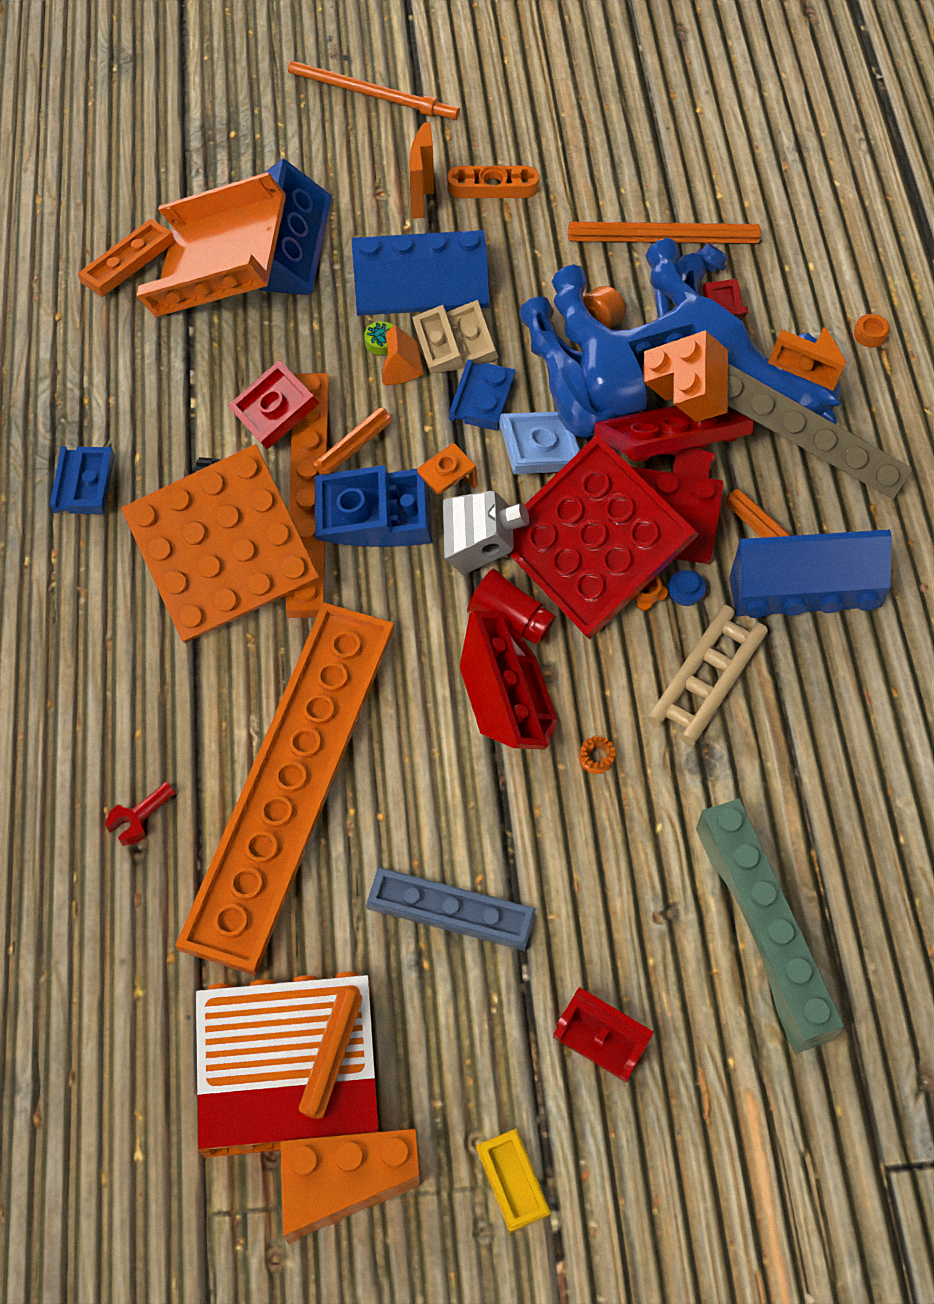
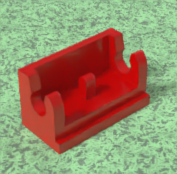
[553,987,654,1083]

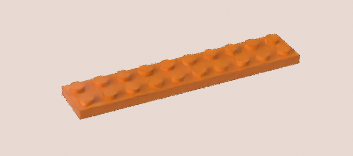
[175,602,394,976]

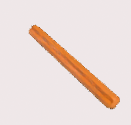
[568,221,761,244]

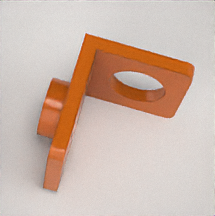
[417,442,478,495]

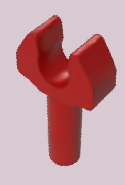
[105,782,176,846]

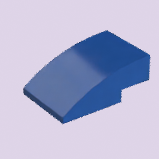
[315,465,432,547]

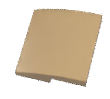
[412,300,499,372]

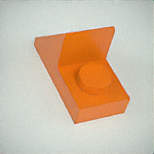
[768,327,847,391]

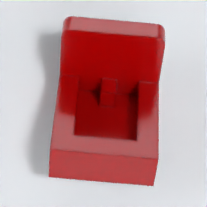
[702,278,749,320]

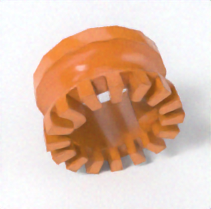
[579,735,616,774]

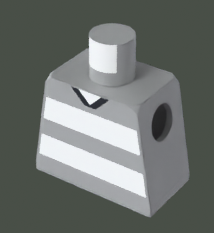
[443,491,529,575]

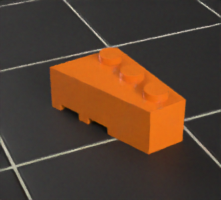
[280,1129,420,1245]

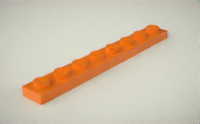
[286,373,329,618]

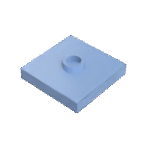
[499,412,580,474]

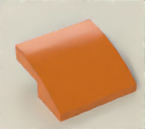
[409,122,434,219]

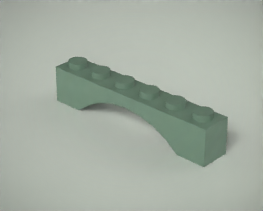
[696,798,845,1054]

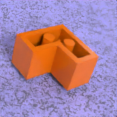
[643,330,728,422]

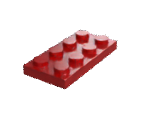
[594,406,754,462]

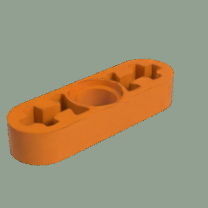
[447,166,539,198]

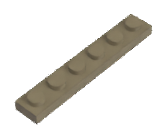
[728,364,913,499]

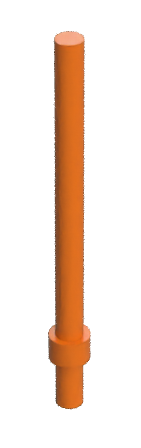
[288,61,460,120]

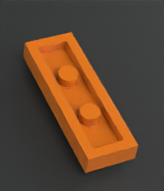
[77,219,175,297]

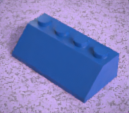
[259,158,332,295]
[352,230,489,316]
[729,529,892,618]

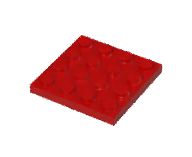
[509,434,699,639]

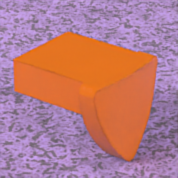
[382,325,424,385]

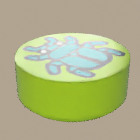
[364,321,394,355]

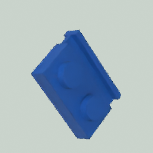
[449,359,516,431]
[49,446,115,514]

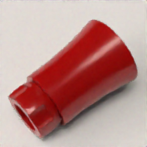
[467,568,556,645]

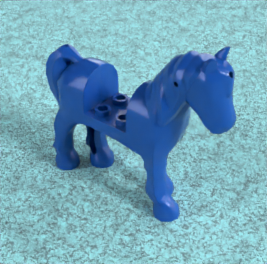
[519,238,842,438]

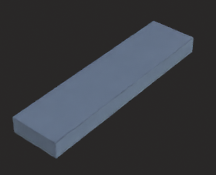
[366,867,536,951]

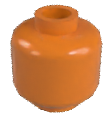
[583,286,626,330]

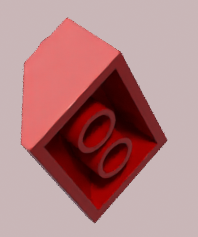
[632,467,724,564]

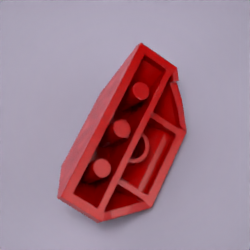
[459,610,558,750]

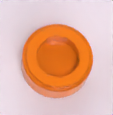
[854,314,890,348]

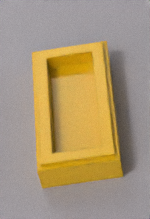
[476,1128,551,1234]

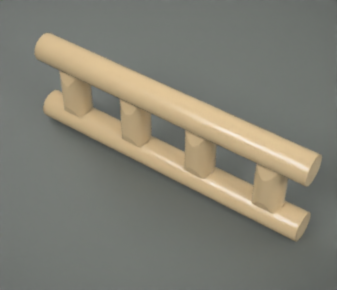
[647,605,768,746]

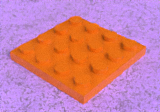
[121,444,320,643]

